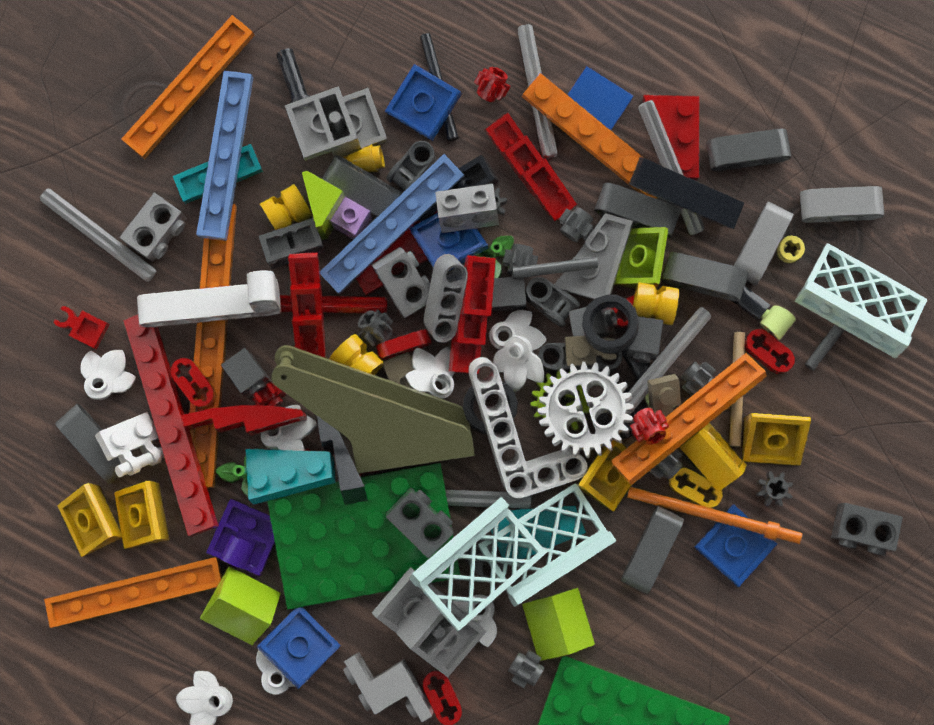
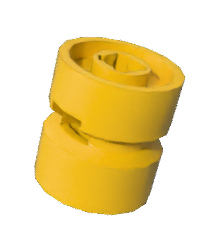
[260,184,313,230]
[633,282,679,326]
[329,334,384,375]

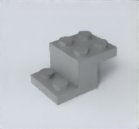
[285,86,388,161]
[372,567,486,677]
[343,652,434,722]

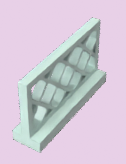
[795,243,927,359]
[477,483,616,607]
[409,496,547,632]

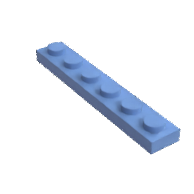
[196,71,253,241]
[320,154,464,294]

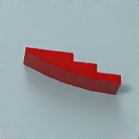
[484,113,577,221]
[288,252,326,358]
[449,255,496,374]
[181,405,307,436]

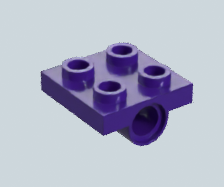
[206,499,275,576]

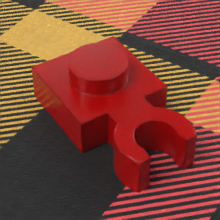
[54,306,110,350]
[253,382,286,406]

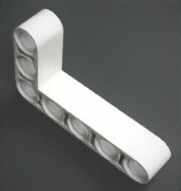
[137,270,281,327]
[468,357,587,498]

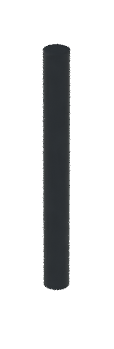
[420,33,459,141]

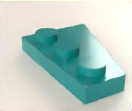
[246,449,336,505]
[491,506,586,566]

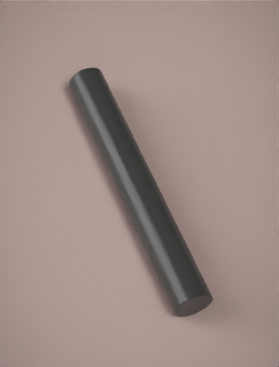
[512,257,598,279]
[805,300,855,371]

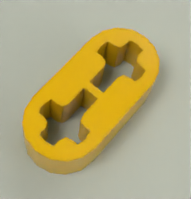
[669,468,722,508]

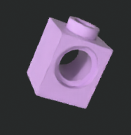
[330,197,372,240]

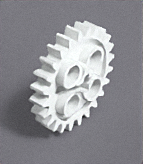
[538,362,634,458]

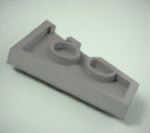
[554,213,633,300]

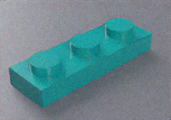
[173,144,263,204]

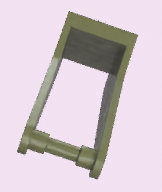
[272,345,475,473]

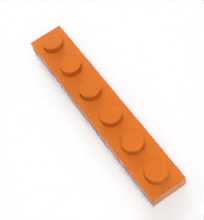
[121,15,255,160]
[522,73,657,199]
[611,353,767,485]
[44,557,222,628]

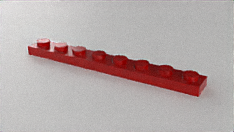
[123,315,219,536]

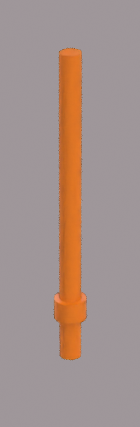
[627,487,802,544]

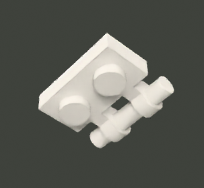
[95,412,164,477]

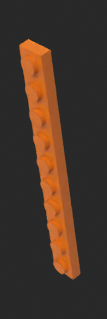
[189,204,237,488]

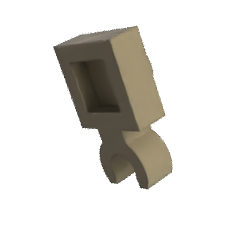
[565,336,617,367]
[647,374,681,417]

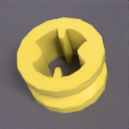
[777,236,805,263]

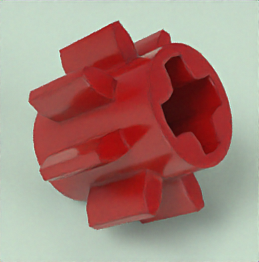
[474,66,511,102]
[630,408,669,445]

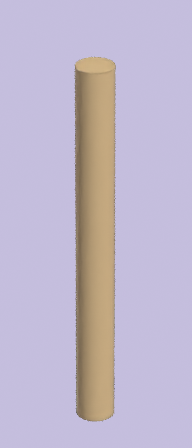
[729,332,745,447]

